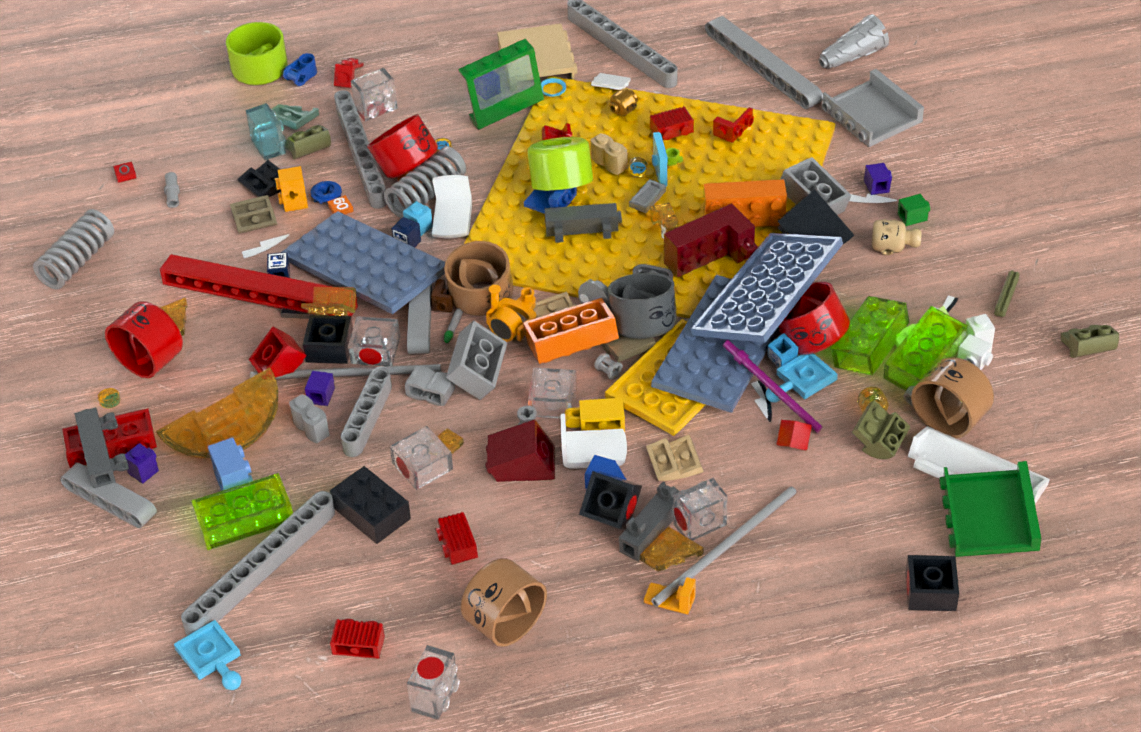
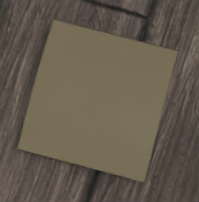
[230,195,277,234]
[600,334,655,362]

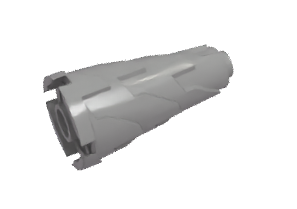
[819,14,889,69]

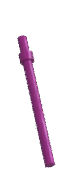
[723,340,823,433]

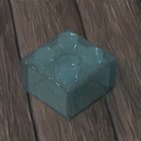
[245,103,286,161]

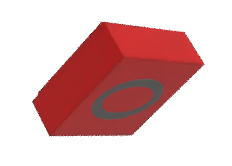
[113,161,137,183]

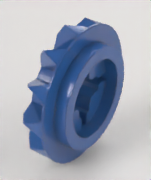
[311,181,342,205]

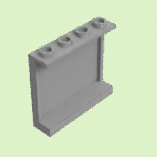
[822,69,924,147]

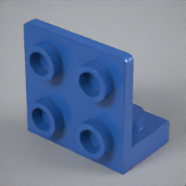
[524,187,577,214]

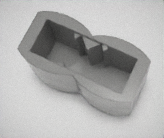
[405,366,455,406]
[289,394,330,443]

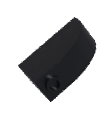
[777,189,855,244]

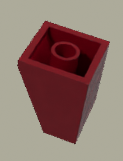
[485,419,555,482]

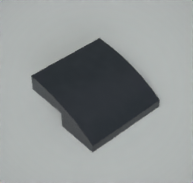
[237,160,281,197]

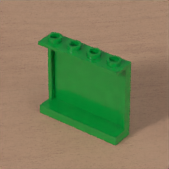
[939,461,1042,557]

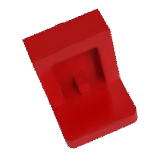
[541,123,573,141]

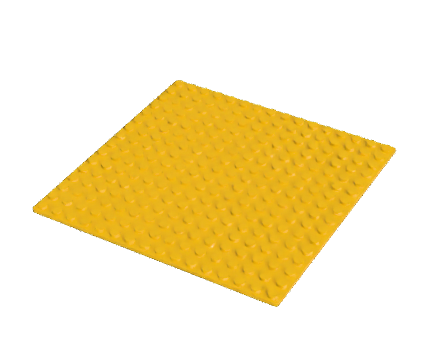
[464,76,835,318]

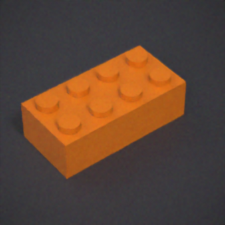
[703,179,787,227]
[523,298,619,364]

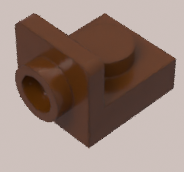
[431,279,454,313]

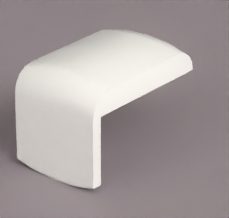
[432,175,472,239]
[561,414,627,469]

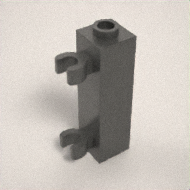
[544,203,622,243]
[74,407,129,488]
[619,481,684,562]

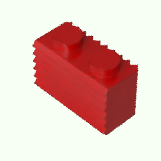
[650,106,694,140]
[435,512,478,565]
[330,619,385,659]

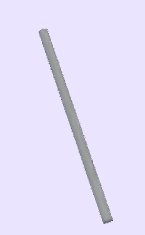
[250,364,441,380]
[651,486,796,607]

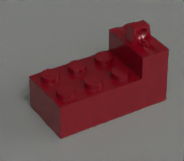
[664,203,758,278]

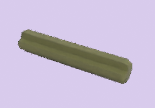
[994,270,1020,317]

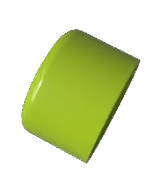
[226,22,288,85]
[527,137,593,191]

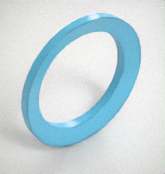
[541,78,566,97]

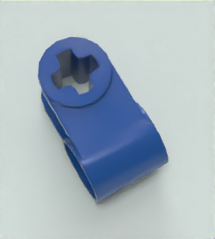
[283,53,318,86]

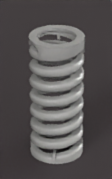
[384,146,466,218]
[33,209,114,289]

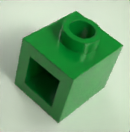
[897,193,930,226]

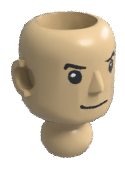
[872,219,922,255]

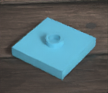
[652,132,668,187]

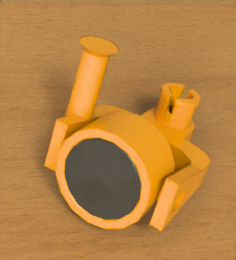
[486,285,537,342]

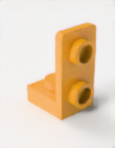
[644,577,696,615]

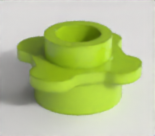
[666,148,683,166]

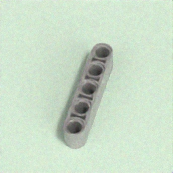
[407,284,432,354]
[341,366,392,457]
[60,463,157,528]

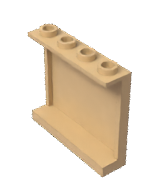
[497,23,577,91]

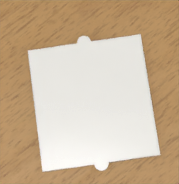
[591,73,631,90]

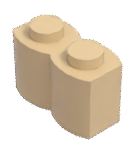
[591,133,628,175]

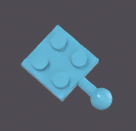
[766,353,838,403]
[174,620,242,690]

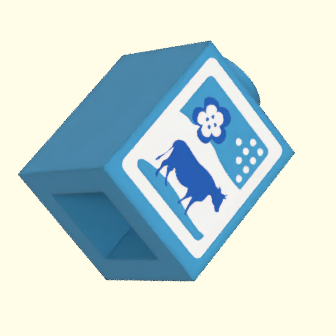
[768,333,798,368]

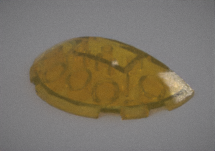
[156,367,279,459]

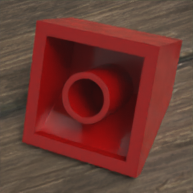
[248,326,307,380]

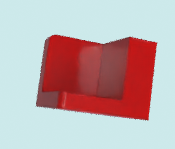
[777,419,812,451]

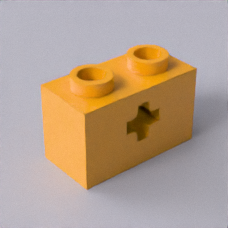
[275,166,308,212]

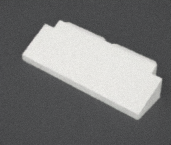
[908,426,1050,504]

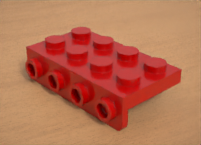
[62,408,157,468]

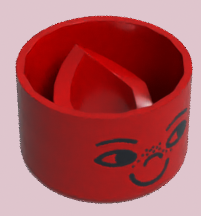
[367,114,438,179]
[778,282,850,355]
[105,301,183,378]

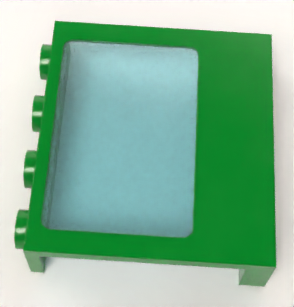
[458,38,544,130]

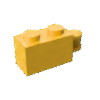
[565,398,625,432]

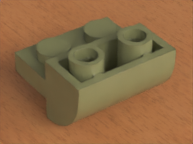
[283,125,331,160]
[1061,325,1119,358]
[852,400,911,459]

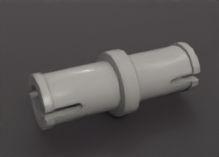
[164,172,180,208]

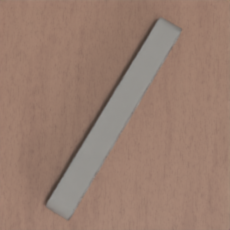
[567,0,678,88]
[705,16,823,109]
[334,90,387,209]
[181,491,335,636]

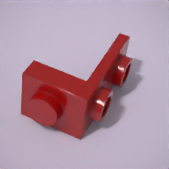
[334,58,364,88]
[713,107,754,143]

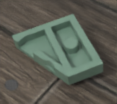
[267,104,319,130]

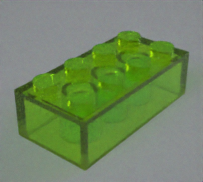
[831,296,910,375]
[883,306,968,391]
[191,473,293,550]

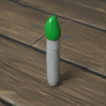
[444,308,463,343]

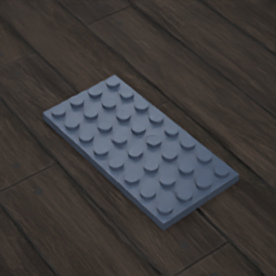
[280,211,445,314]
[691,233,843,343]
[651,275,779,413]

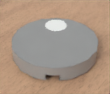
[578,279,610,309]

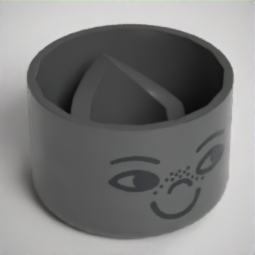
[608,273,677,339]

